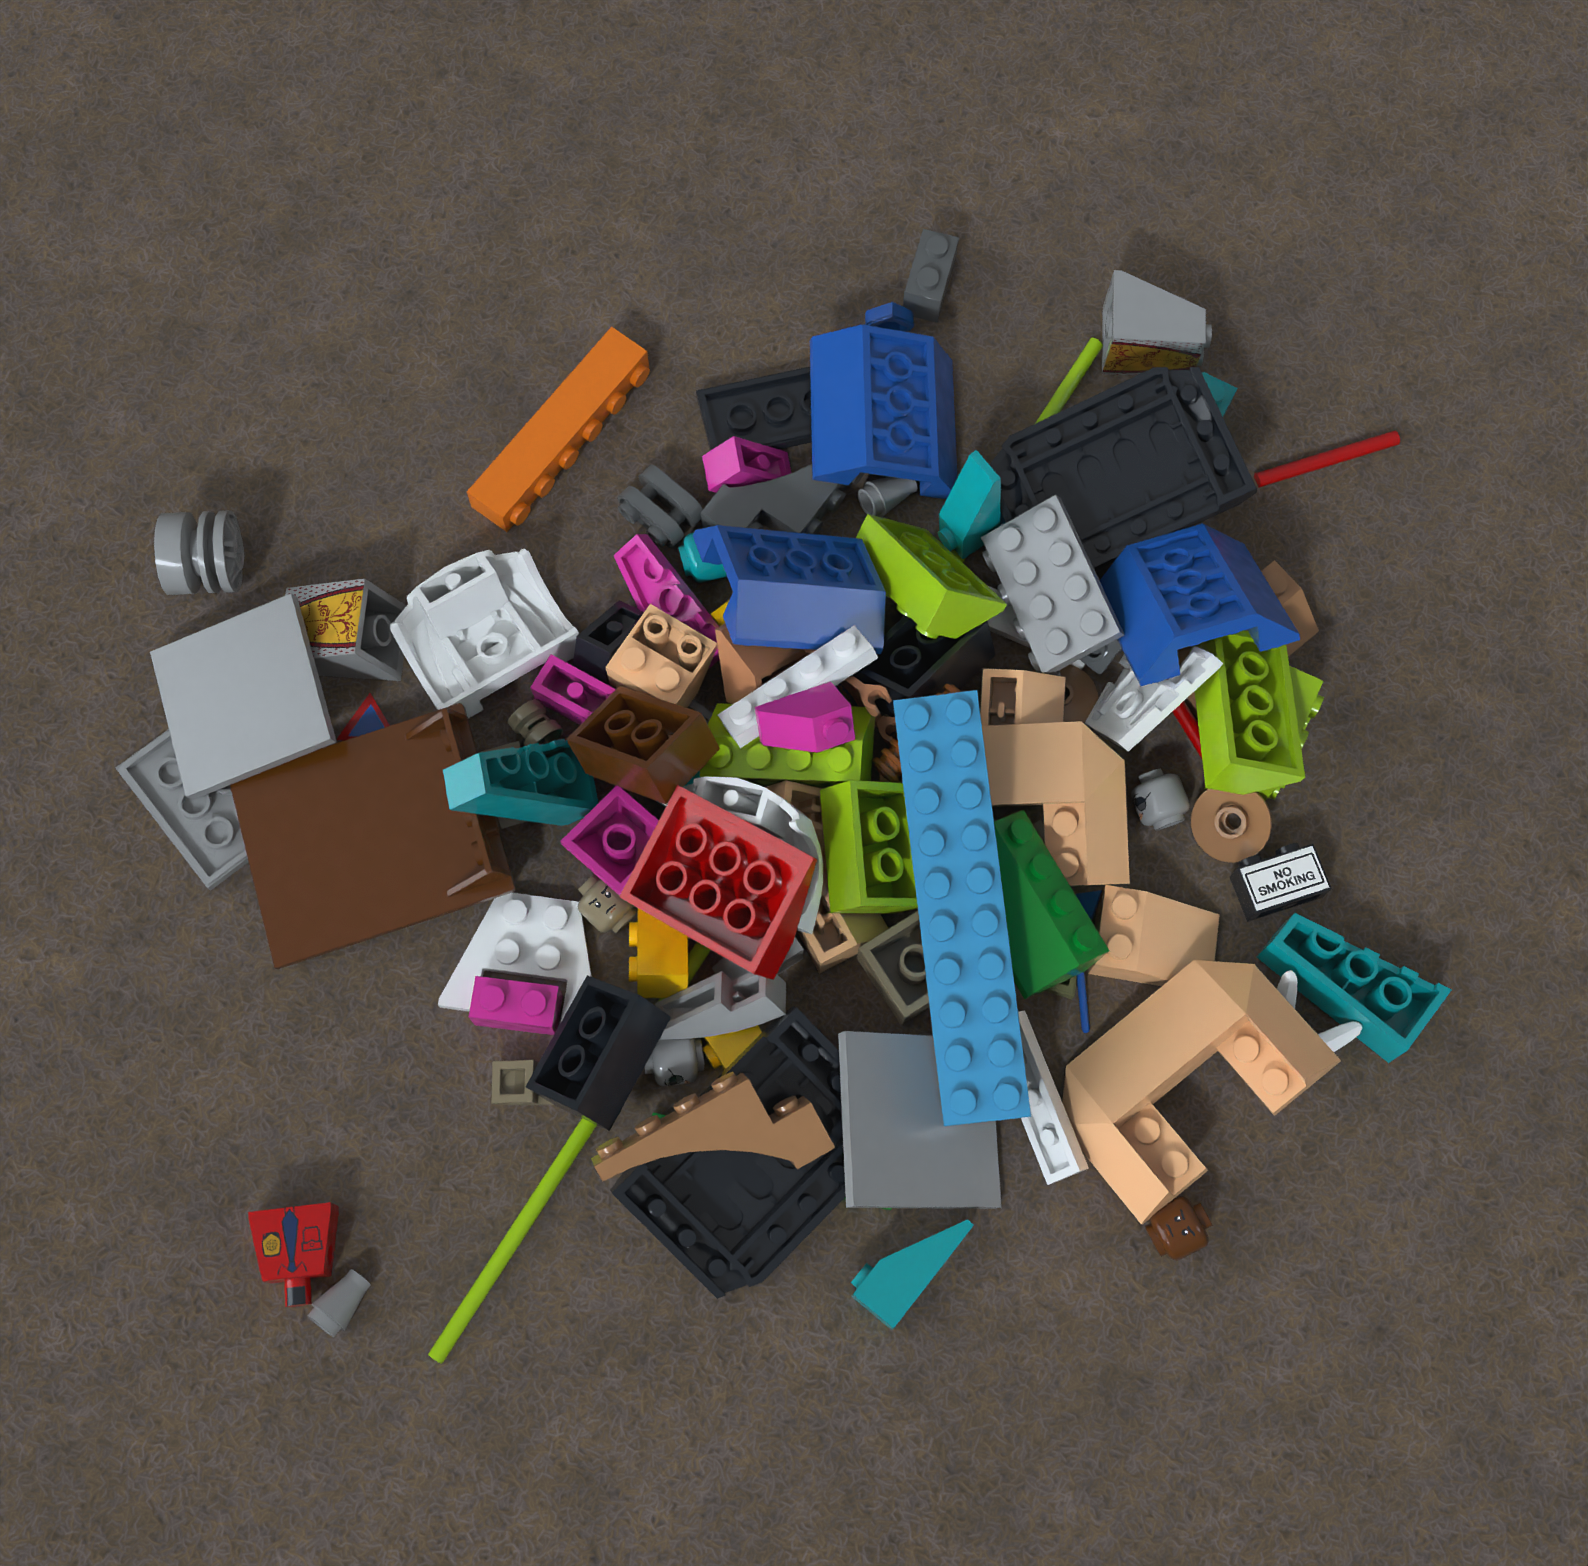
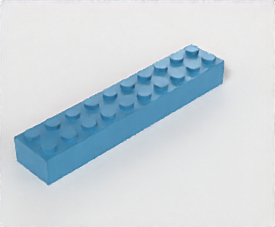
[893,690,1031,1126]

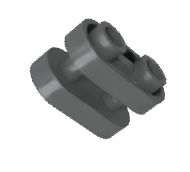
[617,464,703,548]

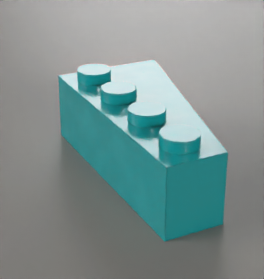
[443,739,598,826]
[1256,913,1452,1063]

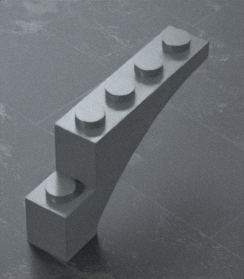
[701,464,865,535]

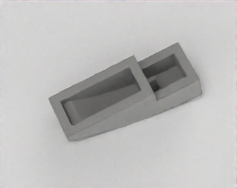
[655,971,786,1040]

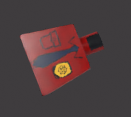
[248,1202,339,1307]

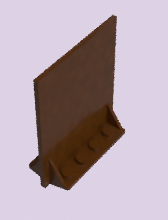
[230,703,516,969]

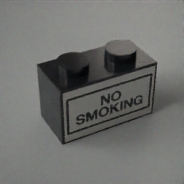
[1230,843,1332,922]

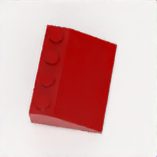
[619,785,817,980]

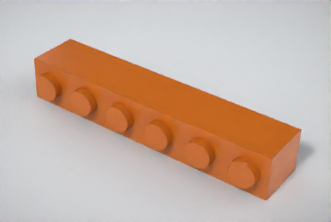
[467,327,650,532]

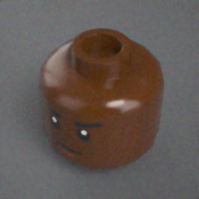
[1145,1196,1213,1261]

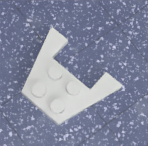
[1084,646,1223,752]
[438,893,592,1021]

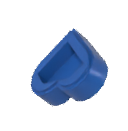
[865,302,914,332]

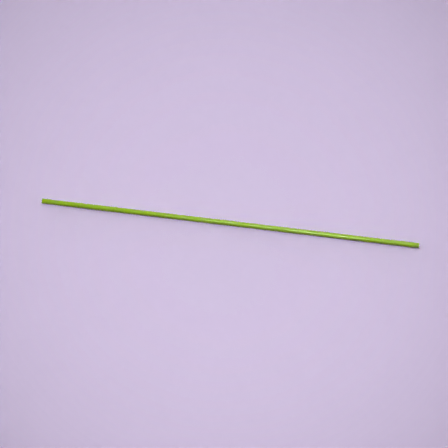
[428,338,1103,1364]

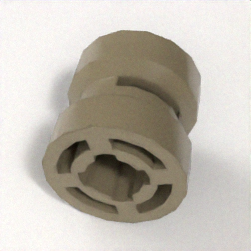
[508,699,563,746]

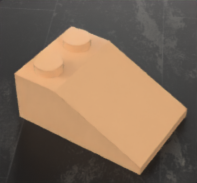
[1088,885,1220,986]

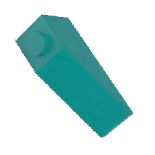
[938,450,1001,559]
[851,1219,974,1330]

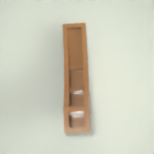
[591,1072,835,1182]

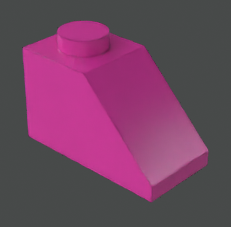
[702,436,792,493]
[755,681,855,753]

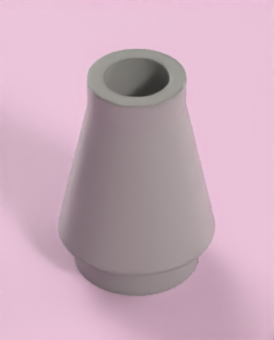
[858,477,917,517]
[307,1269,371,1337]

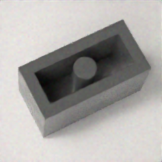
[903,229,959,323]

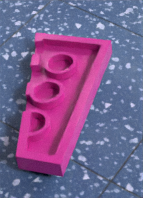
[613,534,720,669]

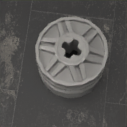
[154,510,244,595]

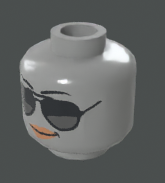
[1131,768,1190,831]
[644,1038,704,1086]

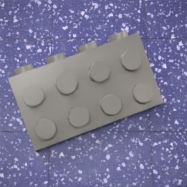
[981,495,1125,676]

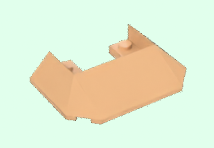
[880,721,1130,886]
[1062,960,1341,1225]

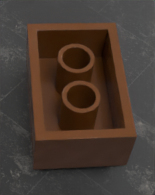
[566,686,720,805]

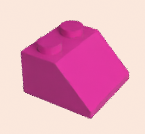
[560,786,659,896]

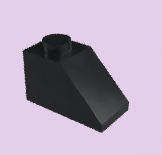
[572,600,644,686]

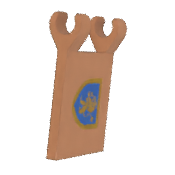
[804,649,896,747]

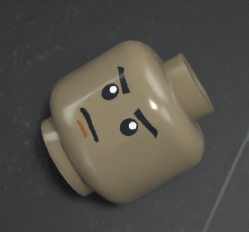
[578,874,638,934]

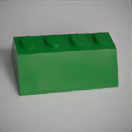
[994,810,1110,999]

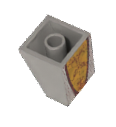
[1102,270,1212,376]
[285,579,406,681]

